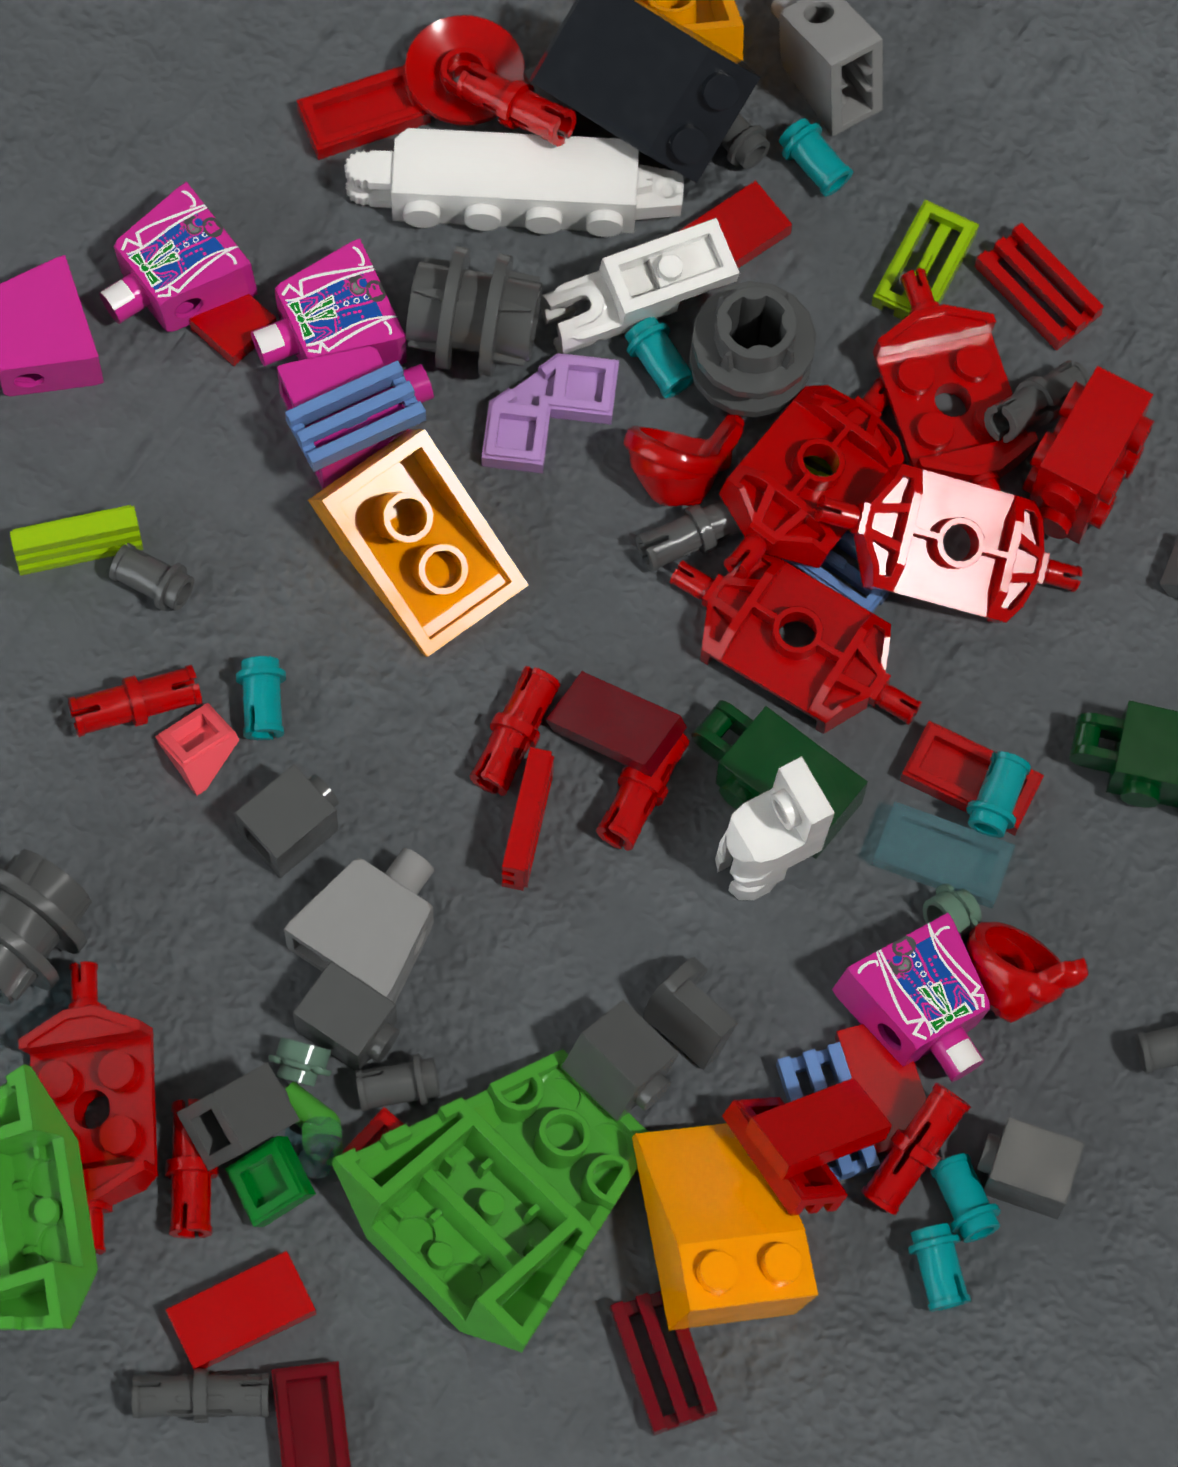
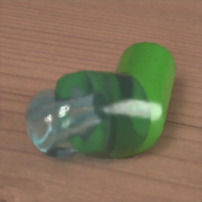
[285,1082,343,1179]

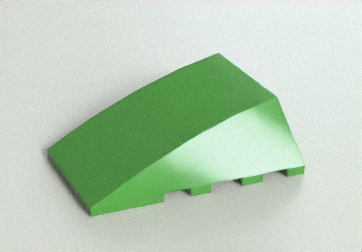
[332,1049,648,1352]
[0,1064,98,1331]

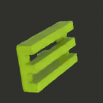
[871,199,979,320]
[10,505,143,576]

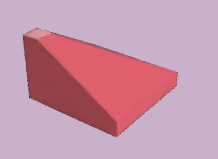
[155,703,239,796]

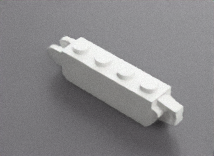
[344,128,684,237]

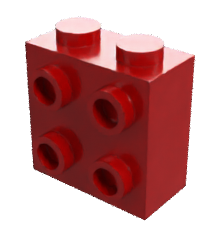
[1022,365,1155,544]

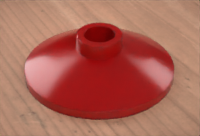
[405,15,525,125]

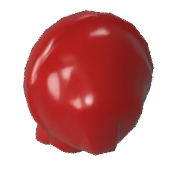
[623,414,745,506]
[967,922,1088,1023]

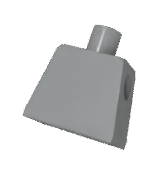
[771,0,883,137]
[284,848,434,1003]

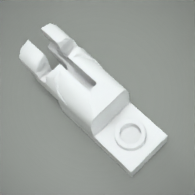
[540,218,740,354]
[715,756,835,900]

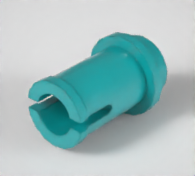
[779,118,853,197]
[625,317,694,399]
[236,656,286,740]
[966,751,1031,838]
[930,1153,1001,1243]
[907,1223,971,1312]

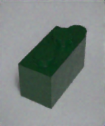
[691,700,868,859]
[1069,701,1178,808]

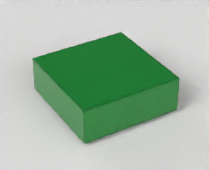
[225,1136,316,1227]

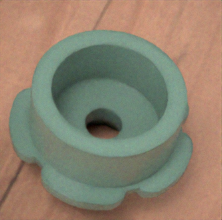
[923,884,982,943]
[268,1037,332,1087]

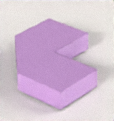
[482,353,619,474]

